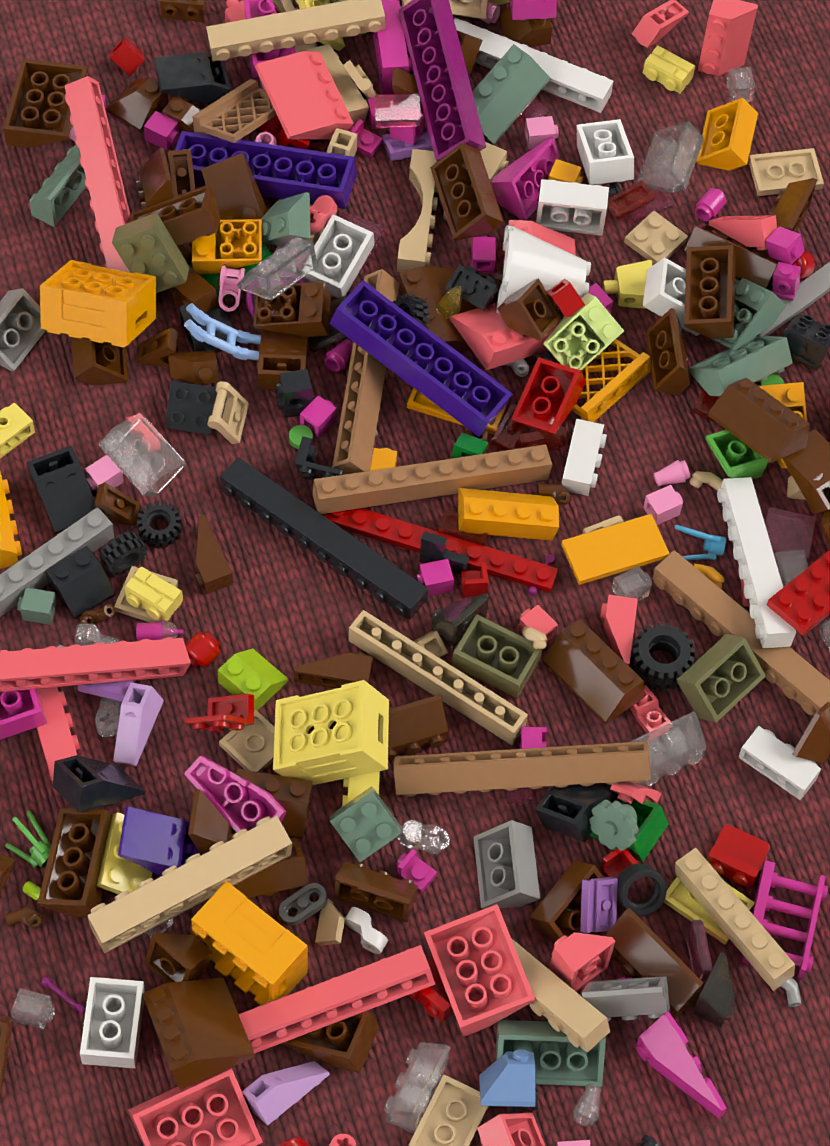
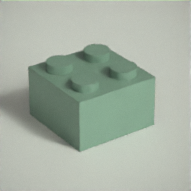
[330,786,402,862]

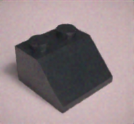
[45,546,116,620]

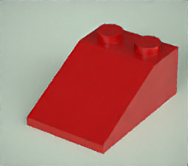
[511,357,586,435]

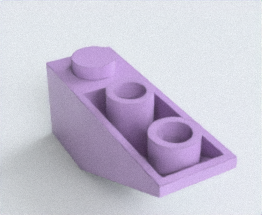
[113,683,164,766]
[242,1061,330,1125]

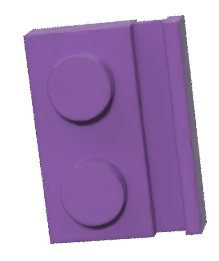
[382,127,433,161]
[580,877,618,933]

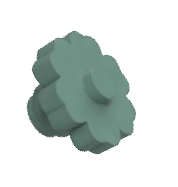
[589,800,639,851]

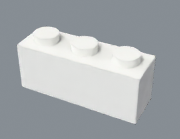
[562,419,607,496]
[738,726,821,800]

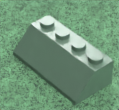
[473,44,550,145]
[29,145,86,227]
[688,335,793,396]
[496,1020,606,1087]

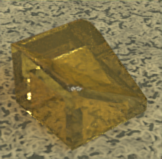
[436,285,462,320]

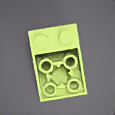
[543,293,624,370]

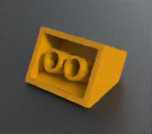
[696,98,758,171]

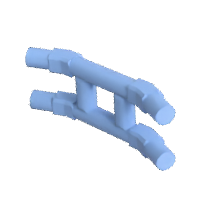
[184,303,261,361]

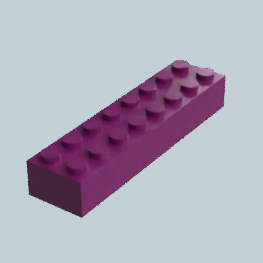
[399,0,486,161]

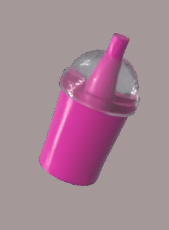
[136,620,184,641]

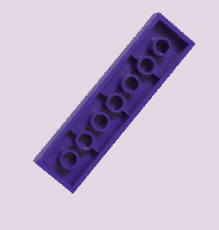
[175,131,357,209]
[330,280,513,437]

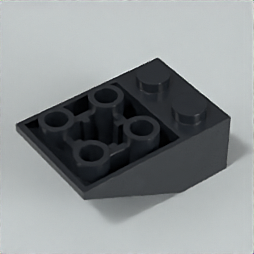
[153,52,231,105]
[26,446,97,534]
[52,755,145,813]
[535,783,618,843]

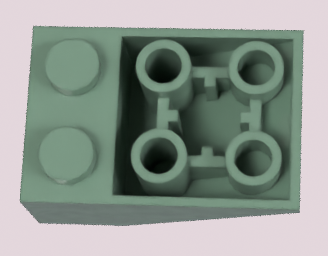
[711,278,786,351]

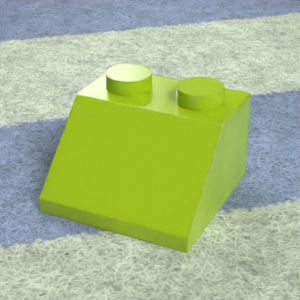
[218,649,289,711]

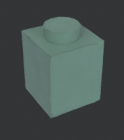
[18,588,57,625]

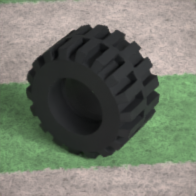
[630,623,695,691]

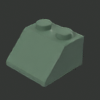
[261,192,310,246]

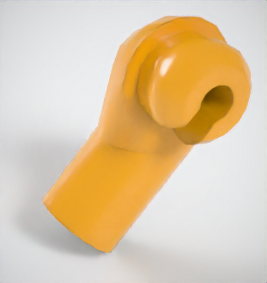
[694,563,724,589]

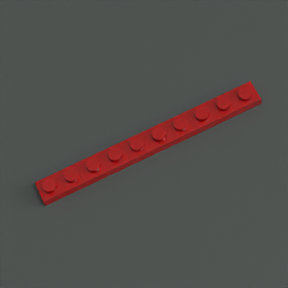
[323,508,558,593]

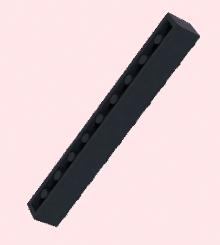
[220,457,428,620]

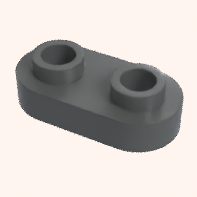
[279,883,328,926]

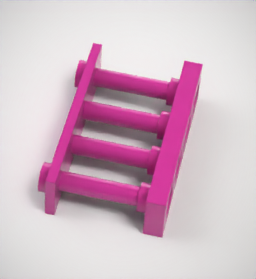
[741,860,828,979]

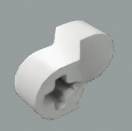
[344,907,388,954]

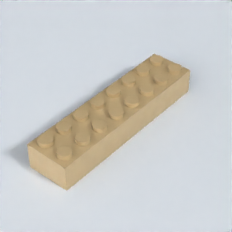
[87,816,292,954]

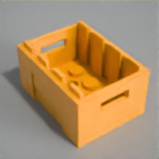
[40,260,156,348]
[191,881,308,1006]

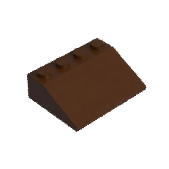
[3,59,88,148]
[398,267,478,353]
[142,978,256,1090]

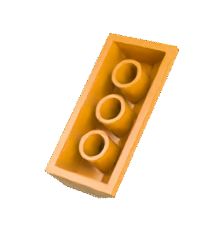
[0,471,22,569]
[458,488,559,541]

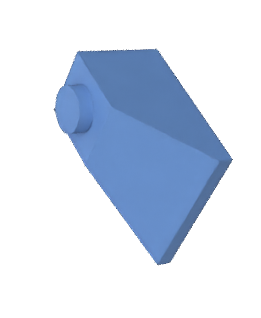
[479,1049,535,1107]

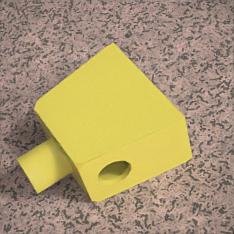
[603,260,652,309]

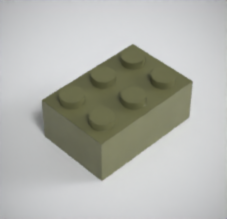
[112,212,189,293]
[452,614,542,699]
[677,634,766,723]

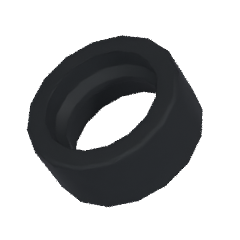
[617,863,667,916]

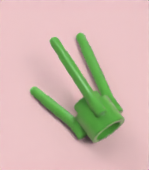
[5,810,52,868]

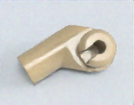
[689,471,723,491]
[522,626,547,649]

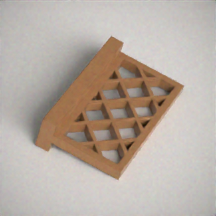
[192,79,277,143]

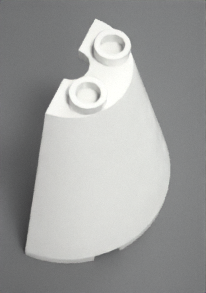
[496,225,591,313]

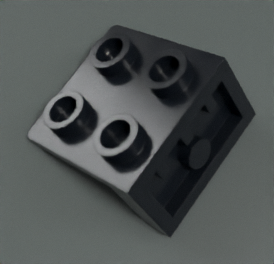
[445,265,501,311]
[179,304,239,353]
[782,313,830,371]
[165,381,217,434]
[295,436,344,481]

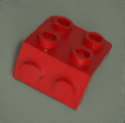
[185,694,254,733]
[707,824,770,889]
[408,956,453,1022]

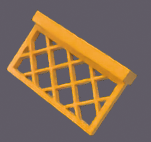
[572,339,651,422]

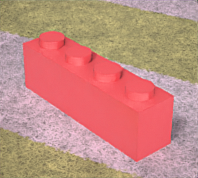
[36,687,80,784]

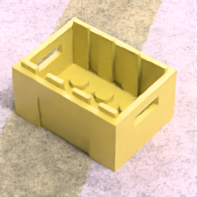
[273,680,389,785]

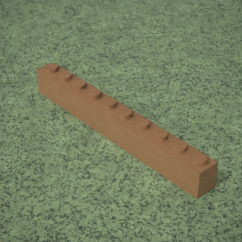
[332,269,400,475]
[312,445,552,514]
[652,550,830,716]
[393,741,651,797]

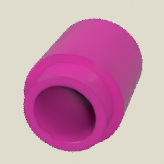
[695,188,727,221]

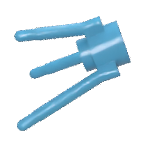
[675,525,726,561]

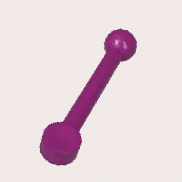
[528,554,555,596]
[41,977,85,1014]

